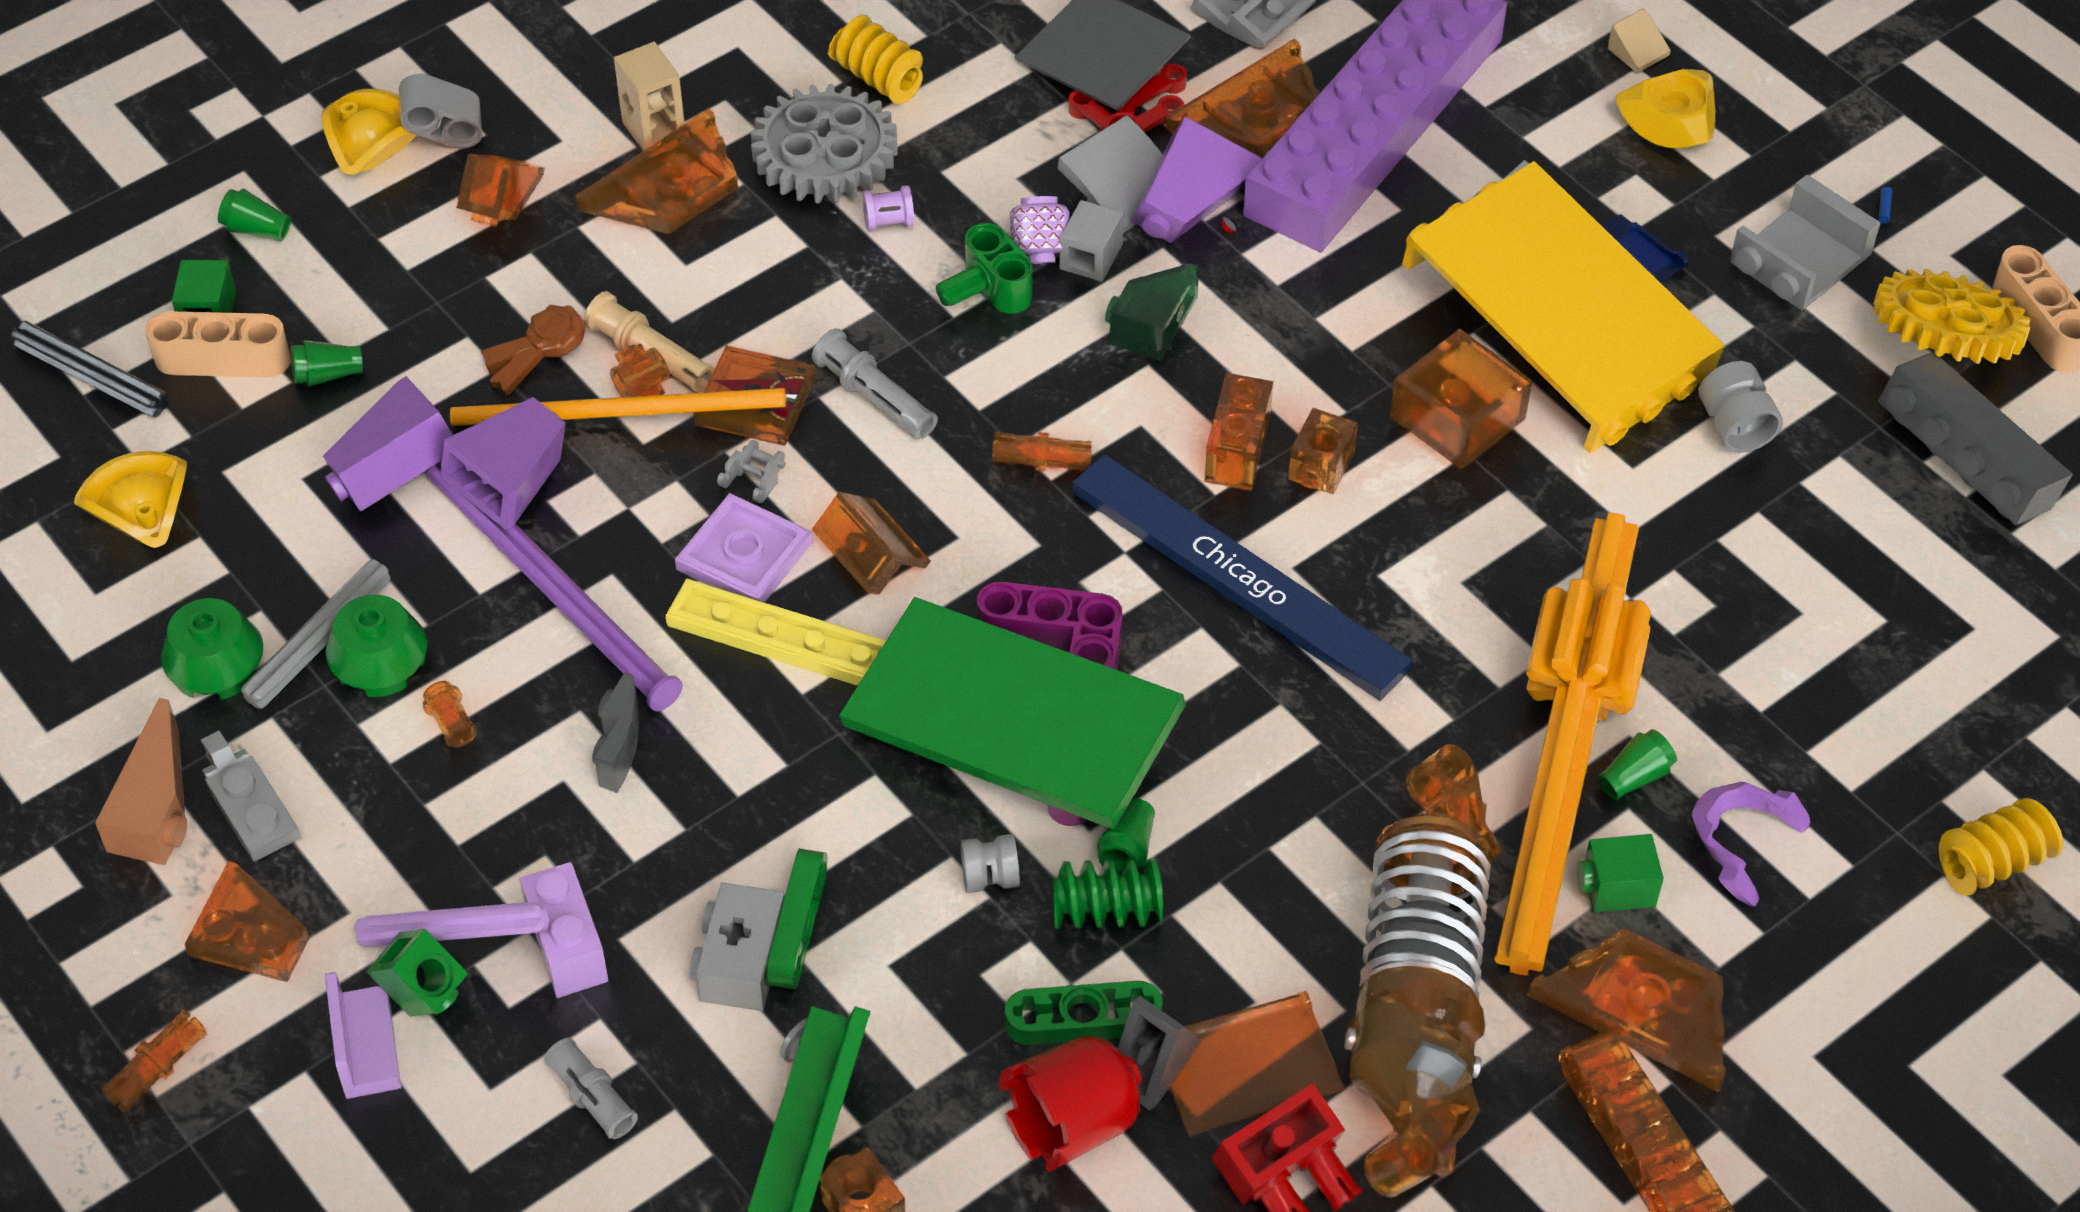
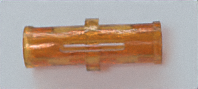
[992,432,1092,471]
[101,1010,207,1112]

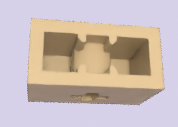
[614,41,686,155]

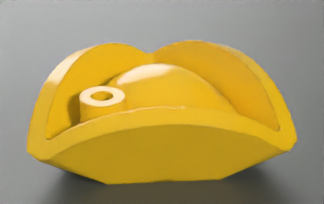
[1615,69,1715,148]
[321,89,417,175]
[74,451,187,548]

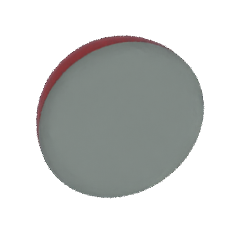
[1221,217,1236,233]

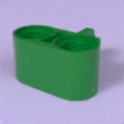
[935,223,1032,314]

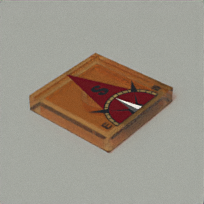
[693,345,816,446]

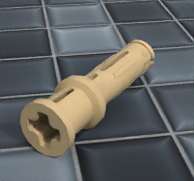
[584,291,715,392]

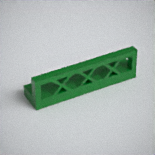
[746,1006,871,1212]

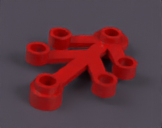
[1068,64,1187,133]

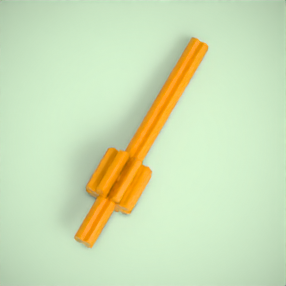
[1495,513,1651,976]

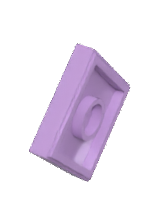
[675,493,813,603]

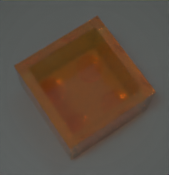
[1390,329,1532,470]

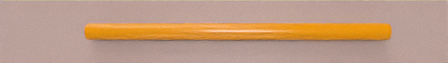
[450,388,786,426]

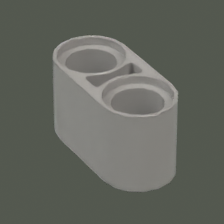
[399,73,482,149]

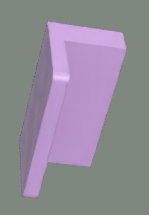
[325,972,401,1099]

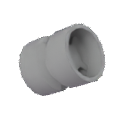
[1698,361,1783,453]

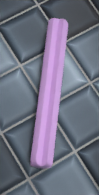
[354,901,550,947]

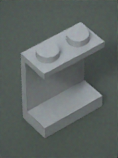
[1730,175,1880,311]

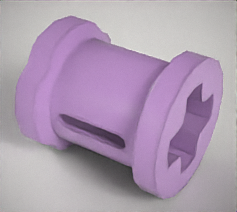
[862,185,914,232]

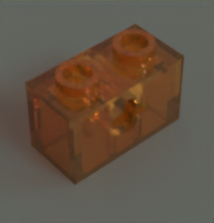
[1204,373,1274,491]

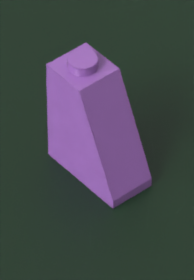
[1131,116,1263,243]
[323,376,453,512]
[440,397,566,530]

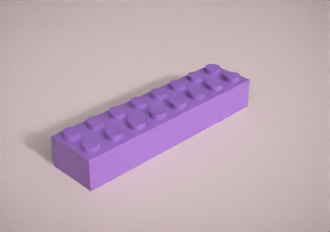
[1243,0,1507,253]

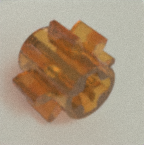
[610,343,670,397]

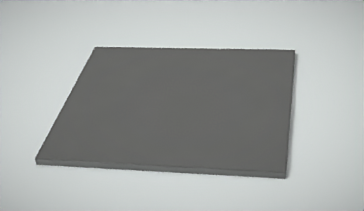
[1015,0,1191,111]

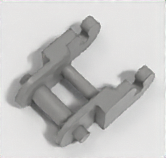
[717,440,786,503]

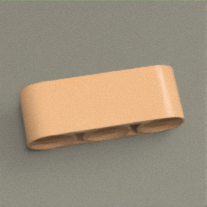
[1992,245,2080,372]
[145,311,291,377]

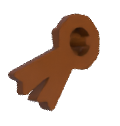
[481,305,586,396]

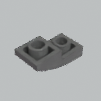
[592,673,640,793]

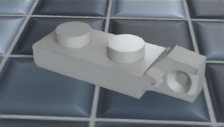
[201,731,301,862]

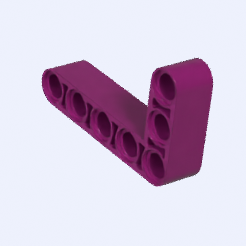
[977,582,1123,826]

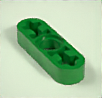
[767,848,827,990]
[1005,981,1163,1045]

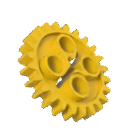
[1873,269,2031,364]

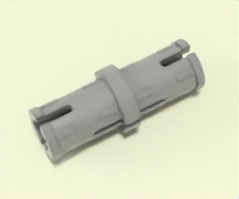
[544,1038,638,1139]

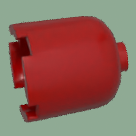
[999,1035,1141,1172]

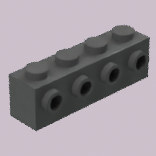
[1878,352,2073,525]

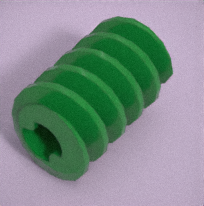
[1053,858,1163,929]

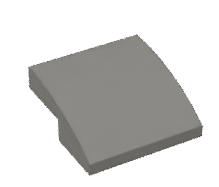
[1191,0,1316,49]
[1058,115,1162,233]

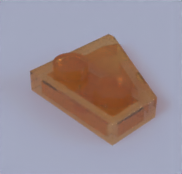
[184,861,309,982]

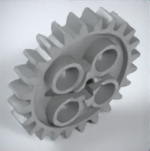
[751,84,898,203]

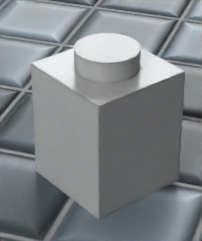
[1060,200,1124,282]

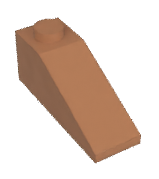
[95,698,187,865]

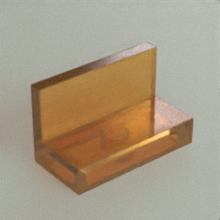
[812,492,931,595]

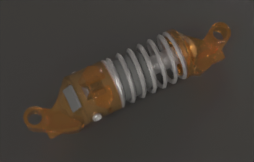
[1344,744,1502,1197]

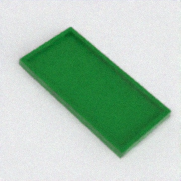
[839,597,1186,830]

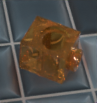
[1288,408,1358,495]
[820,1147,906,1212]

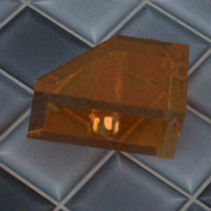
[456,154,545,226]

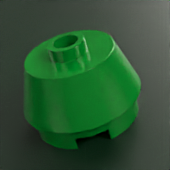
[326,595,427,697]
[161,598,263,699]

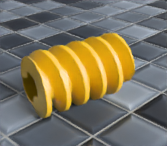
[828,14,923,104]
[1939,798,2064,896]

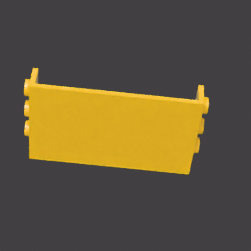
[1402,161,1725,453]

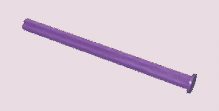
[425,461,683,711]

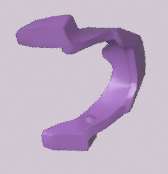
[1692,781,1811,907]

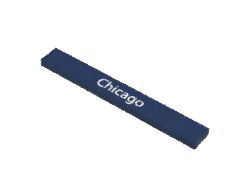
[1072,454,1413,701]

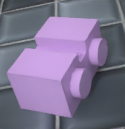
[519,862,609,998]

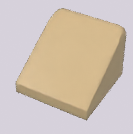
[1608,9,1671,73]

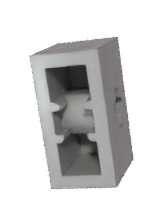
[690,882,785,1011]

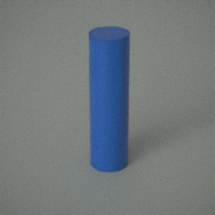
[1878,187,1892,224]

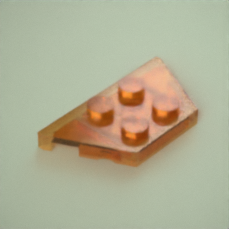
[1166,38,1320,157]
[575,108,738,234]
[1528,928,1726,1092]

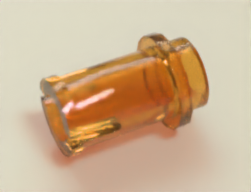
[422,681,477,748]

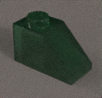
[1105,263,1199,361]

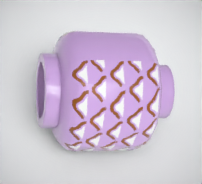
[1010,196,1070,264]

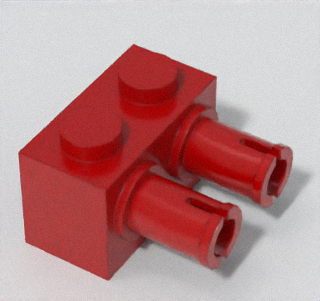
[1211,1083,1363,1212]

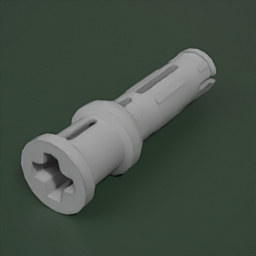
[812,328,938,440]

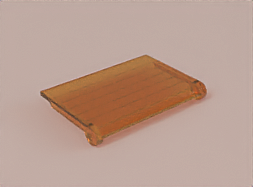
[1169,991,1344,1136]

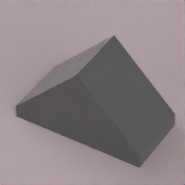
[1118,996,1201,1111]

